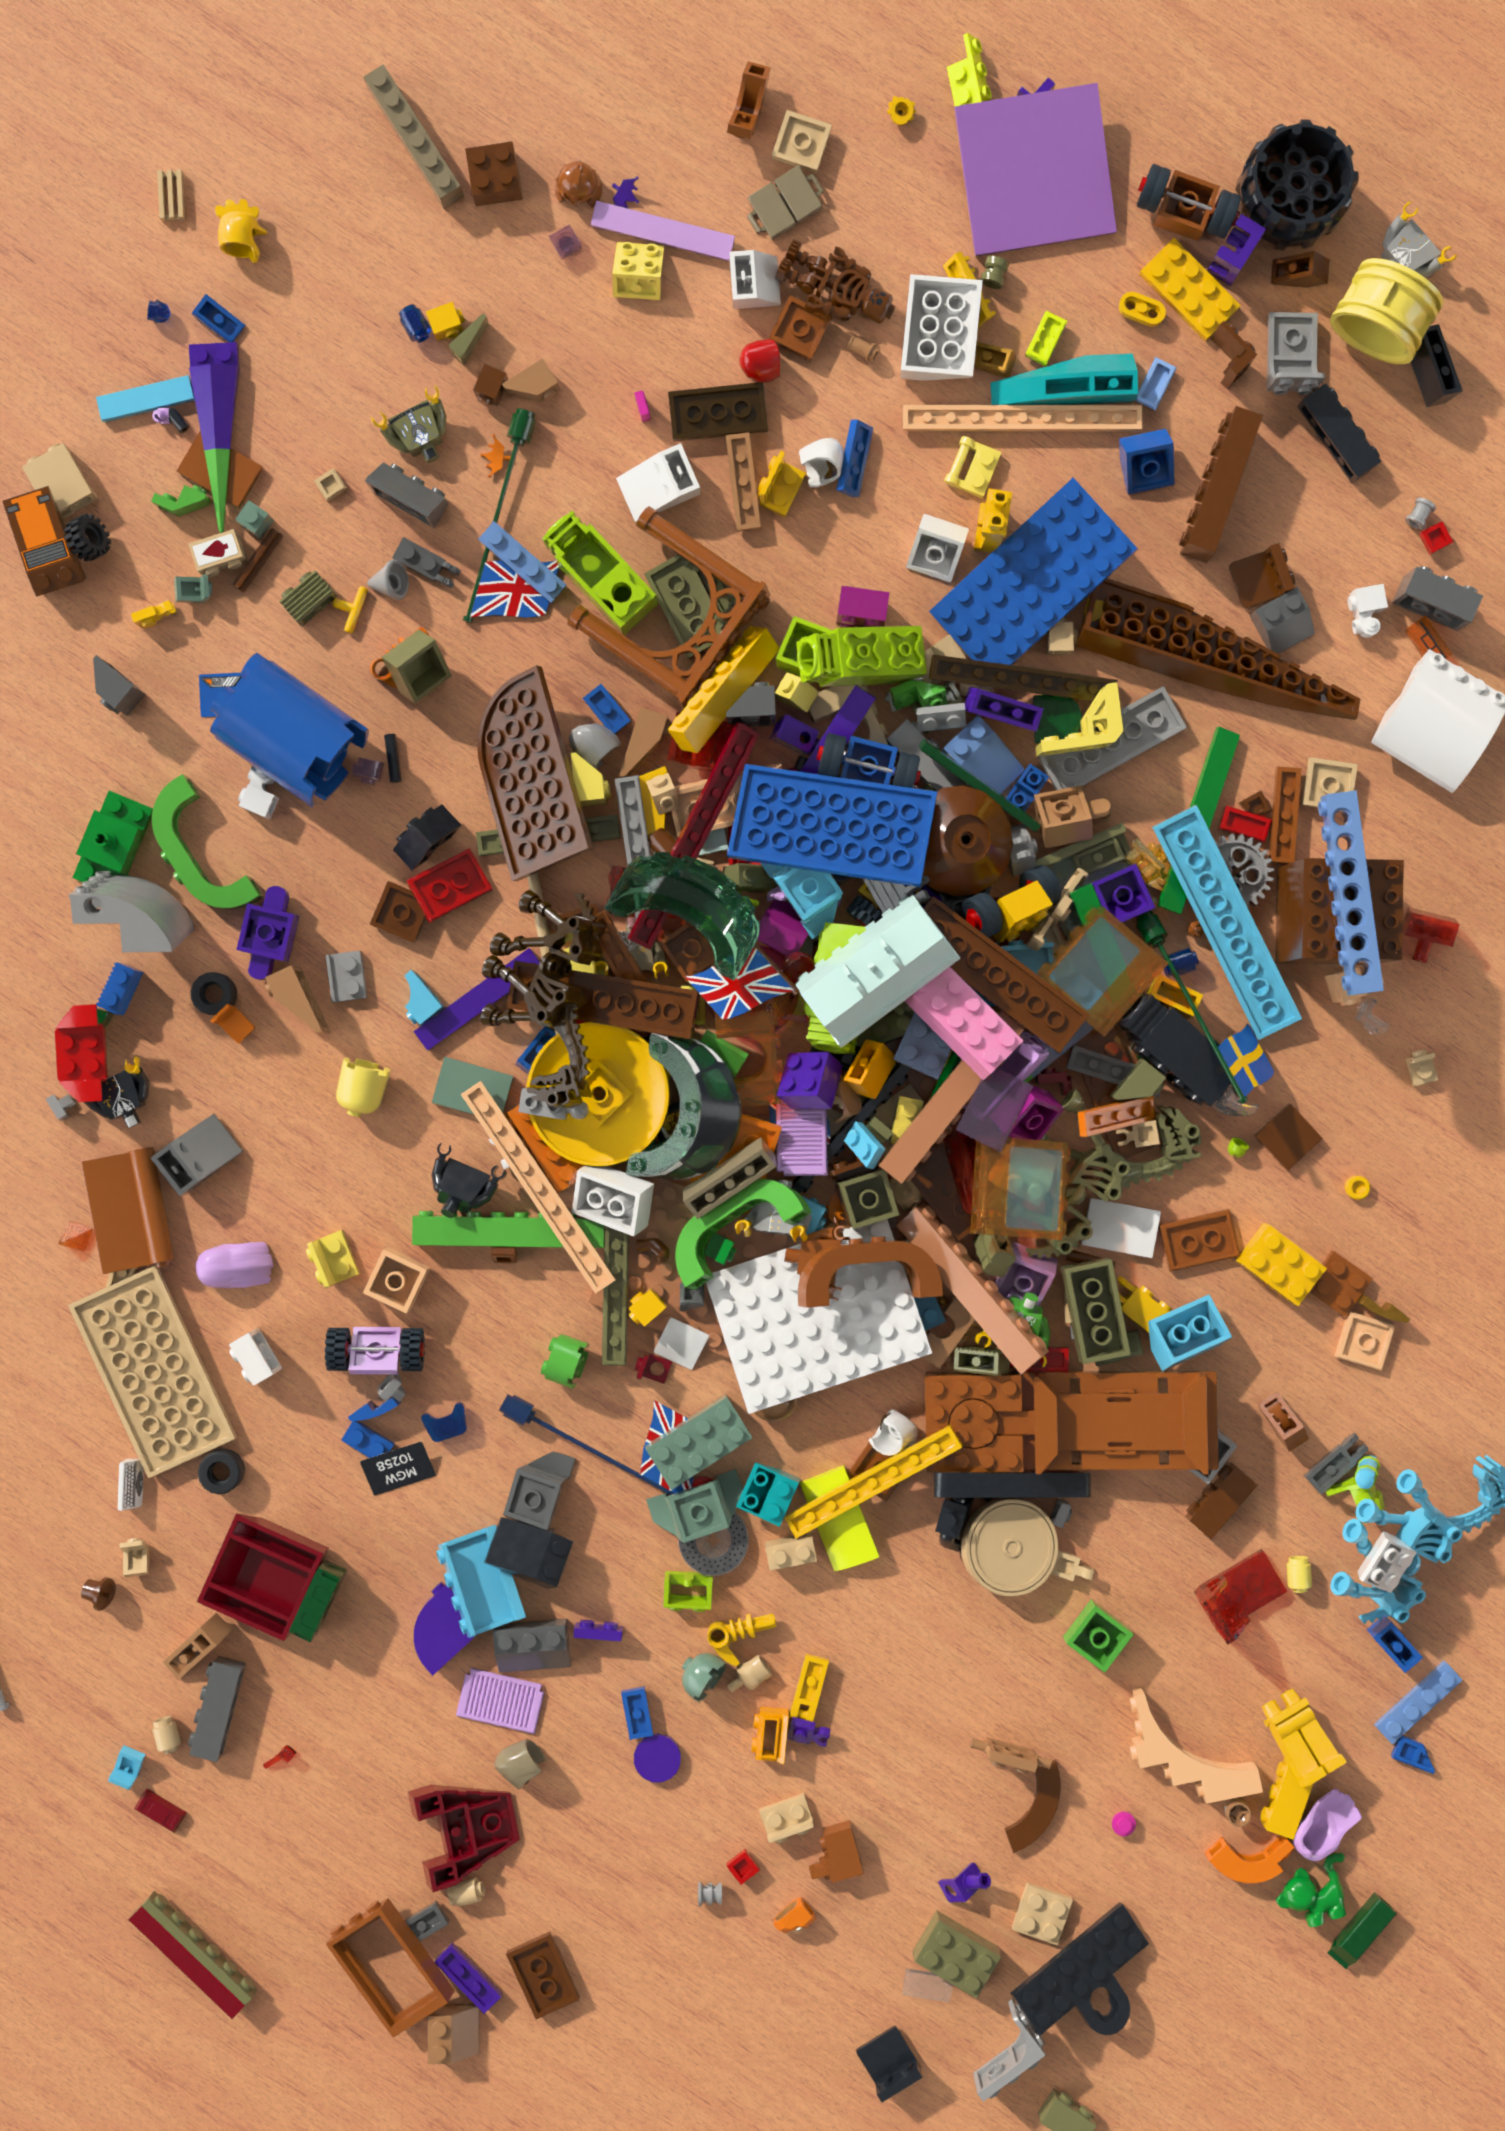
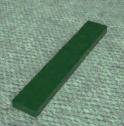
[919,738,1041,832]

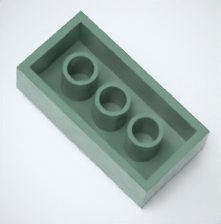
[645,1394,753,1490]

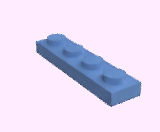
[478,521,567,604]
[1374,1660,1462,1744]

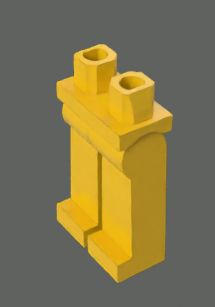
[973,488,1013,553]
[1262,1688,1347,1787]

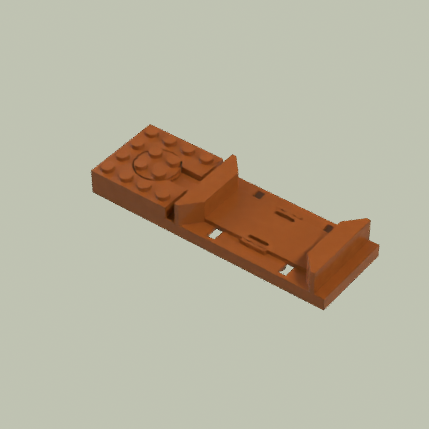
[925,1371,1219,1474]

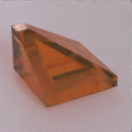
[58,1221,93,1251]

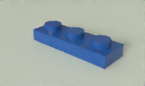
[836,419,873,498]

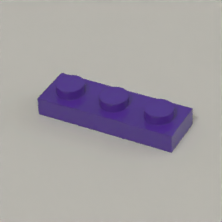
[435,1942,502,2014]

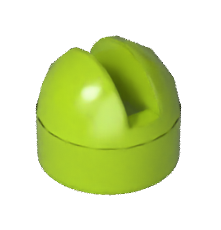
[1227,1137,1249,1158]

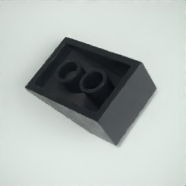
[484,1517,573,1589]

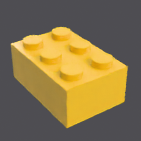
[1235,1223,1327,1306]

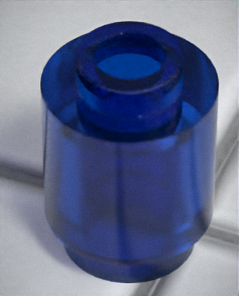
[399,304,432,343]
[1161,948,1199,978]

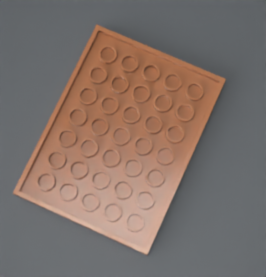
[588,1169,802,1359]

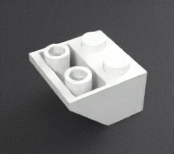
[729,250,781,309]
[1357,1531,1417,1593]

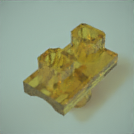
[1125,838,1168,883]

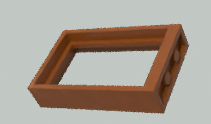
[326,1898,455,2038]

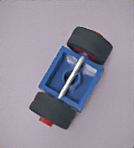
[816,733,921,788]

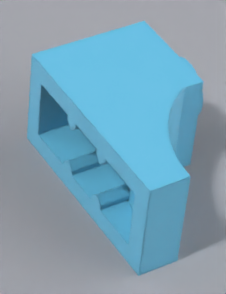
[404,970,445,1025]

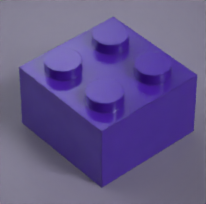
[777,1052,843,1109]

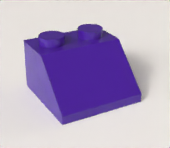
[1091,864,1155,927]

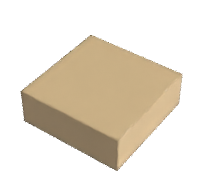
[314,468,348,502]

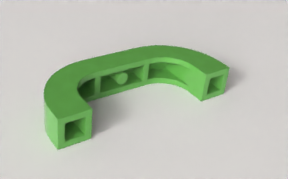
[152,774,264,910]
[675,1179,812,1290]

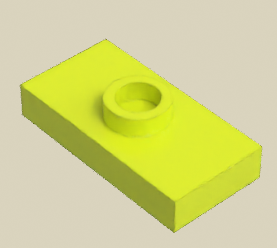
[1025,311,1067,366]

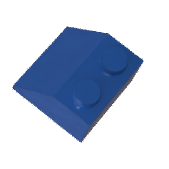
[1119,429,1175,495]

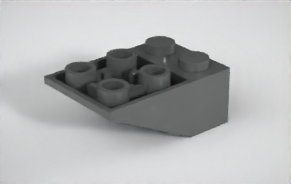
[151,1114,243,1196]

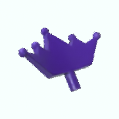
[612,176,639,208]

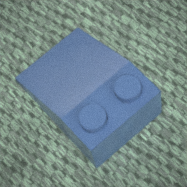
[942,715,1025,793]

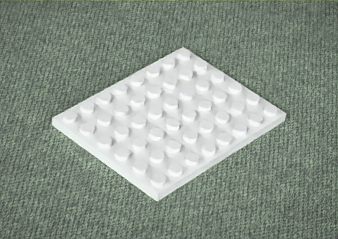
[706,1219,932,1414]

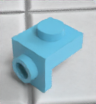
[108,1745,146,1790]

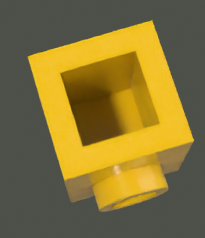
[426,301,465,341]
[629,1288,667,1327]

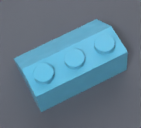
[1148,1294,1232,1371]

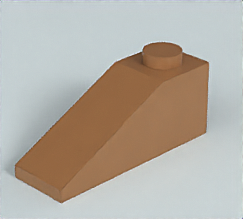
[619,707,671,778]
[163,1612,232,1679]

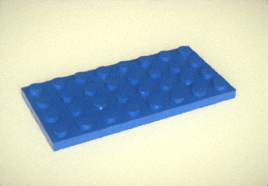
[929,477,1138,665]
[727,764,937,887]

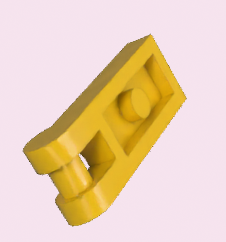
[789,1653,829,1722]

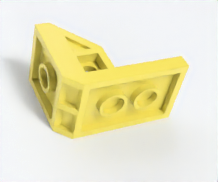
[1035,683,1123,757]

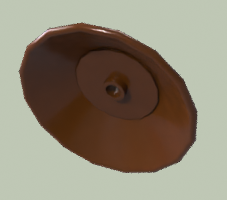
[923,785,1013,897]

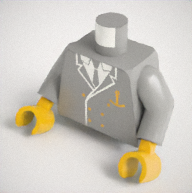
[1381,201,1457,278]
[735,1180,812,1242]

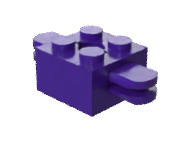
[236,886,300,980]

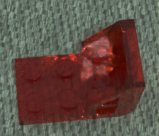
[1194,1549,1287,1645]

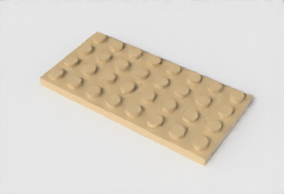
[68,1266,237,1478]

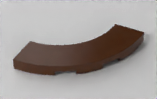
[1005,1759,1061,1853]

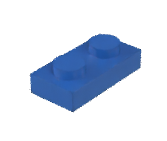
[583,684,631,735]
[341,1421,395,1458]
[621,1686,654,1740]

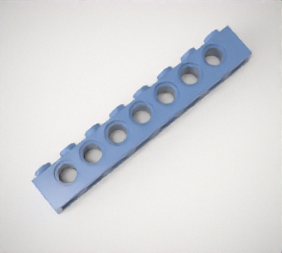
[1318,790,1384,996]

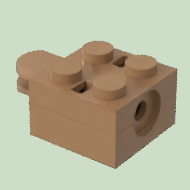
[1034,785,1111,848]

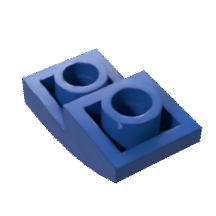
[1006,764,1049,811]

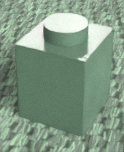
[235,500,274,540]

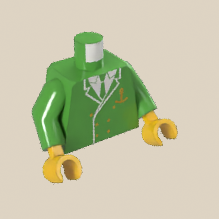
[975,1292,1051,1368]

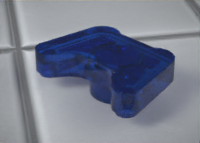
[421,1402,467,1442]

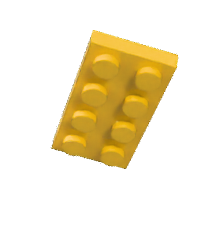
[1139,238,1241,342]

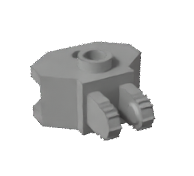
[1008,824,1038,877]

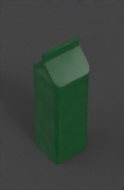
[1327,1892,1397,1969]

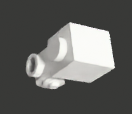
[1347,584,1388,638]
[238,766,279,820]

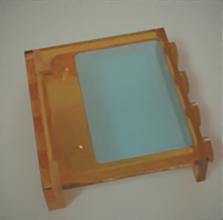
[1037,906,1168,1037]
[970,1136,1071,1240]

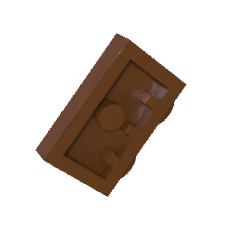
[1211,321,1258,389]

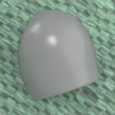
[569,723,621,769]

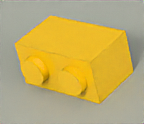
[1147,974,1203,1019]

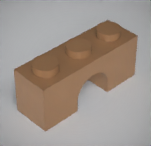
[923,1295,978,1369]

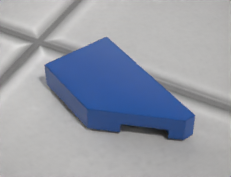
[1391,1735,1435,1774]

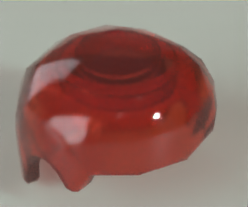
[780,952,815,987]

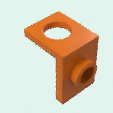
[210,1004,255,1044]

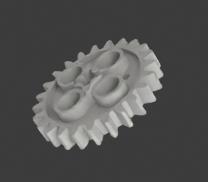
[1214,834,1274,909]

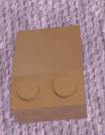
[265,965,331,1034]

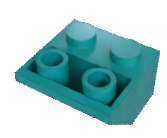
[736,1462,801,1527]

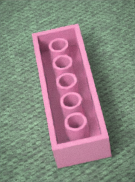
[905,967,1023,1080]

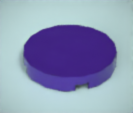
[634,1733,681,1782]

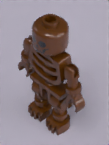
[775,239,896,324]

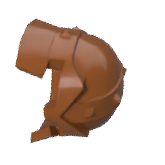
[555,160,602,208]

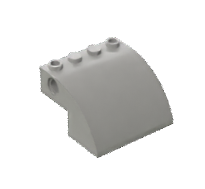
[69,871,194,952]

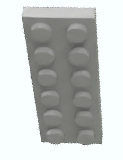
[1038,686,1187,790]

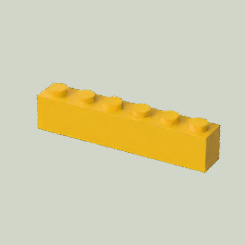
[668,626,780,753]

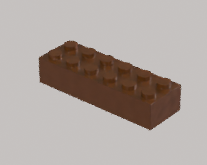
[1178,406,1263,563]

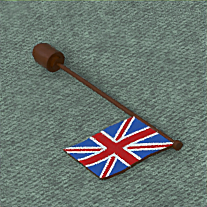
[648,828,800,1020]

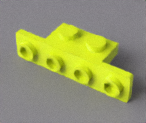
[947,33,992,106]

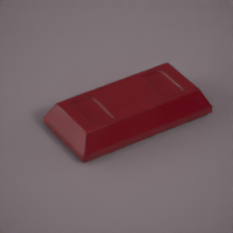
[134,1788,187,1833]

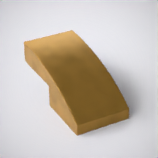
[1357,1294,1410,1323]

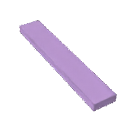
[591,201,735,261]

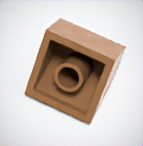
[428,2004,479,2064]

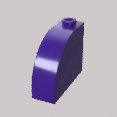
[414,1582,478,1676]

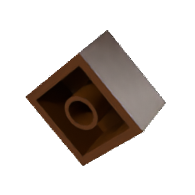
[465,141,523,207]

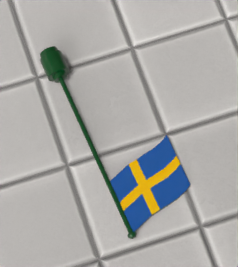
[1136,911,1274,1104]

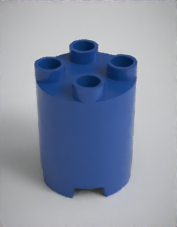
[210,653,369,807]

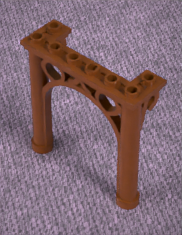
[567,506,771,708]

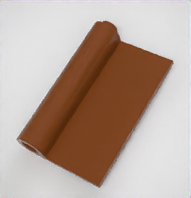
[82,1147,174,1274]

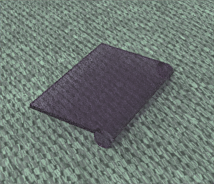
[956,1068,1033,1152]

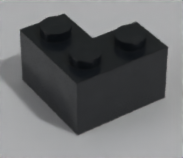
[393,804,461,871]

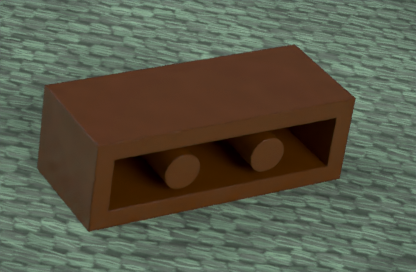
[1185,1462,1258,1539]

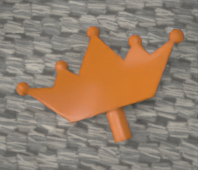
[481,434,511,478]
[825,1193,844,1226]

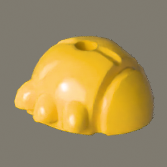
[887,96,916,125]

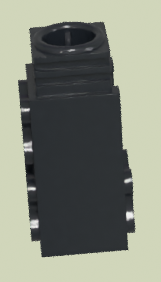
[1114,992,1231,1107]

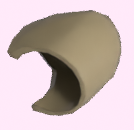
[494,1739,546,1790]

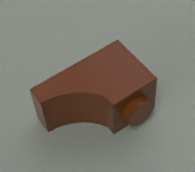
[1257,1392,1309,1452]

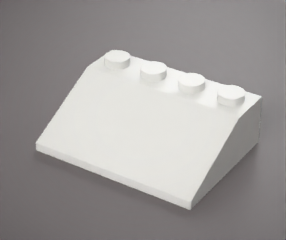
[900,274,983,381]

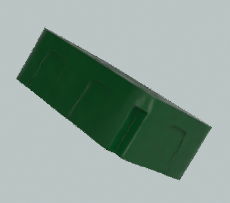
[289,1560,347,1643]

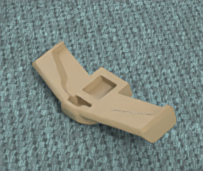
[1027,868,1089,951]

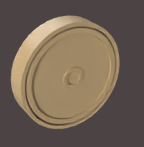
[961,1498,1058,1596]

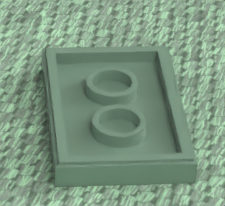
[432,1057,514,1114]

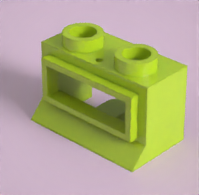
[663,1571,713,1612]

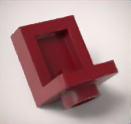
[1035,1068,1072,1096]

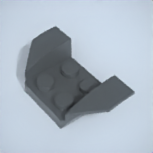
[503,1451,576,1533]

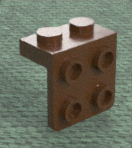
[1229,543,1295,608]

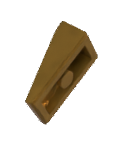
[974,341,1016,378]

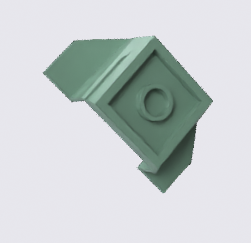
[646,1469,743,1543]

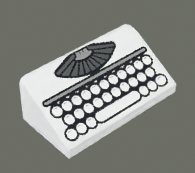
[118,1459,144,1511]

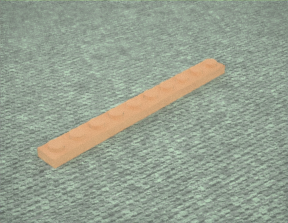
[903,405,1142,432]
[461,1081,616,1294]

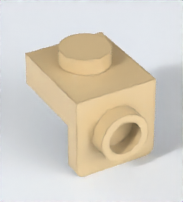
[646,773,681,815]
[120,1538,150,1578]

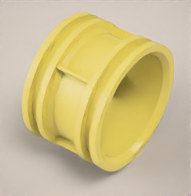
[1330,258,1444,364]

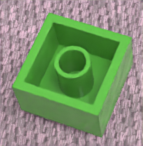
[1063,1599,1134,1673]

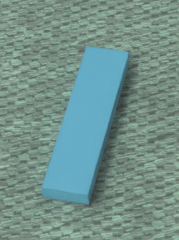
[96,375,195,422]

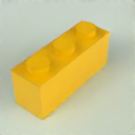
[1260,1757,1313,1840]

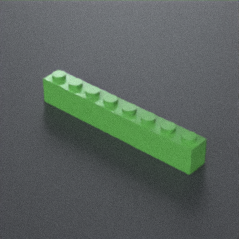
[412,1211,605,1248]

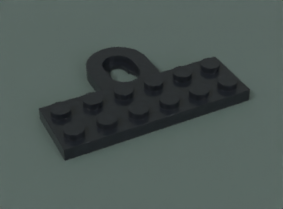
[1010,1902,1149,2036]

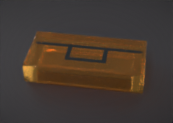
[1404,615,1452,659]

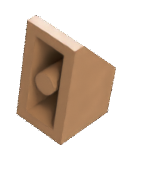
[502,358,560,402]

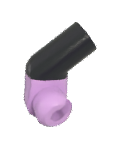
[152,408,189,433]

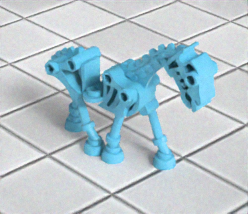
[1330,1455,1505,1624]

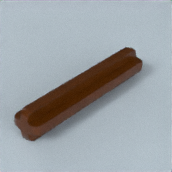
[233,528,283,592]

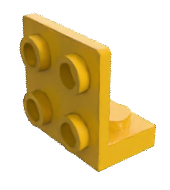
[758,451,806,517]

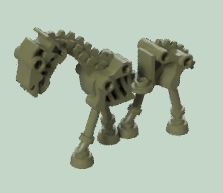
[989,1089,1202,1258]

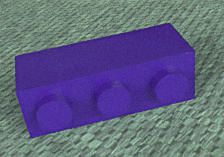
[964,687,1044,732]

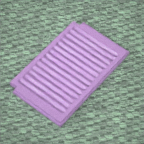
[776,1099,827,1176]
[456,1668,544,1734]

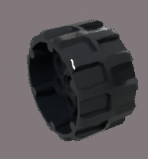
[1235,119,1359,251]

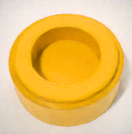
[1344,1175,1370,1200]

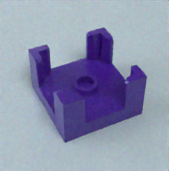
[1207,214,1266,286]

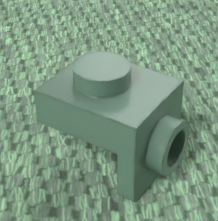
[174,575,212,603]

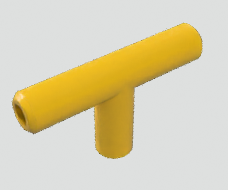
[332,586,368,634]

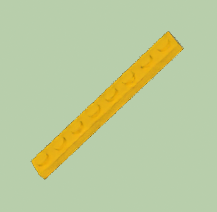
[784,1425,963,1538]

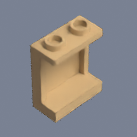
[22,443,99,519]

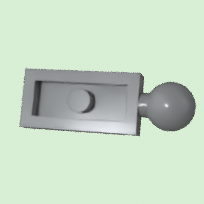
[518,1088,589,1120]

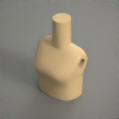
[727,1655,772,1693]

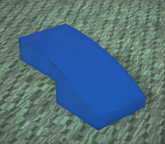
[348,1397,401,1421]

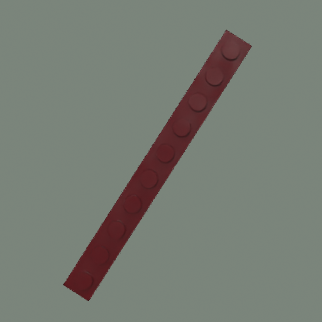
[627,722,760,950]

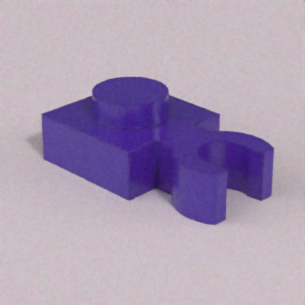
[787,1717,831,1747]

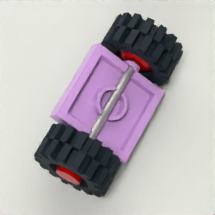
[325,1327,425,1374]

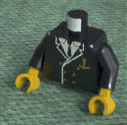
[83,1057,150,1128]

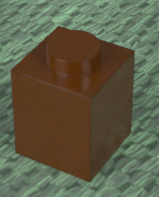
[473,364,509,406]

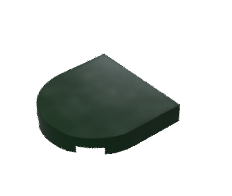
[1032,695,1082,744]

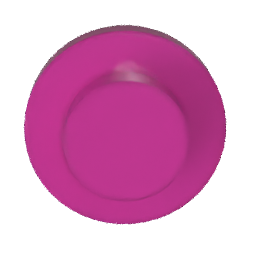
[1112,1811,1136,1836]

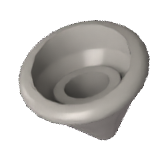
[367,559,409,600]

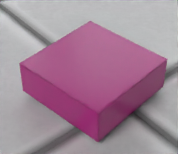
[634,390,651,422]

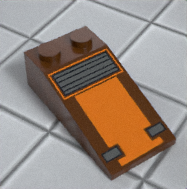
[2,486,86,597]

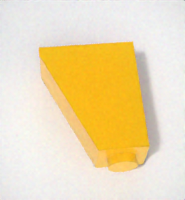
[639,766,667,840]

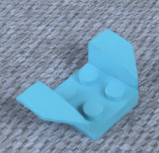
[761,863,843,939]

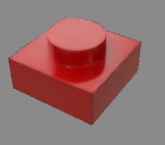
[1419,521,1453,555]
[726,1849,760,1885]

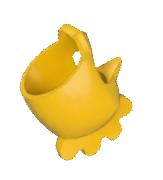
[215,199,268,263]

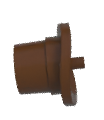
[81,1577,116,1611]

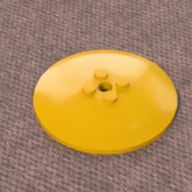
[526,1022,670,1166]

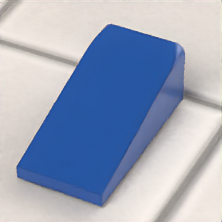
[192,294,246,342]
[515,1026,556,1075]

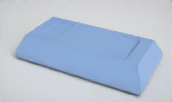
[1135,357,1177,410]

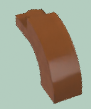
[727,61,771,139]

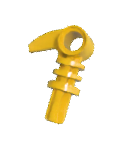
[707,1613,777,1666]

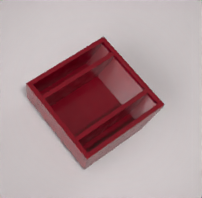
[197,1513,329,1641]

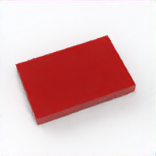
[406,848,493,923]

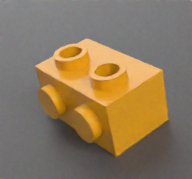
[843,1039,896,1099]

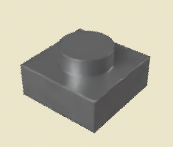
[1050,1498,1072,1528]

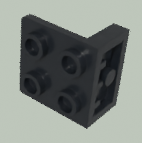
[856,2026,923,2103]

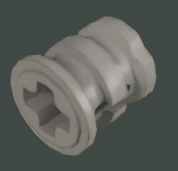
[698,1881,722,1907]

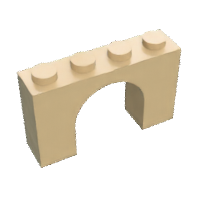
[808,685,898,778]

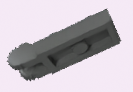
[392,537,461,589]
[1303,1433,1368,1495]

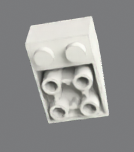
[616,443,701,523]

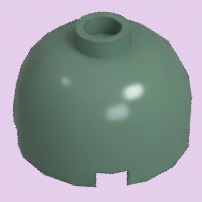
[682,1653,727,1703]

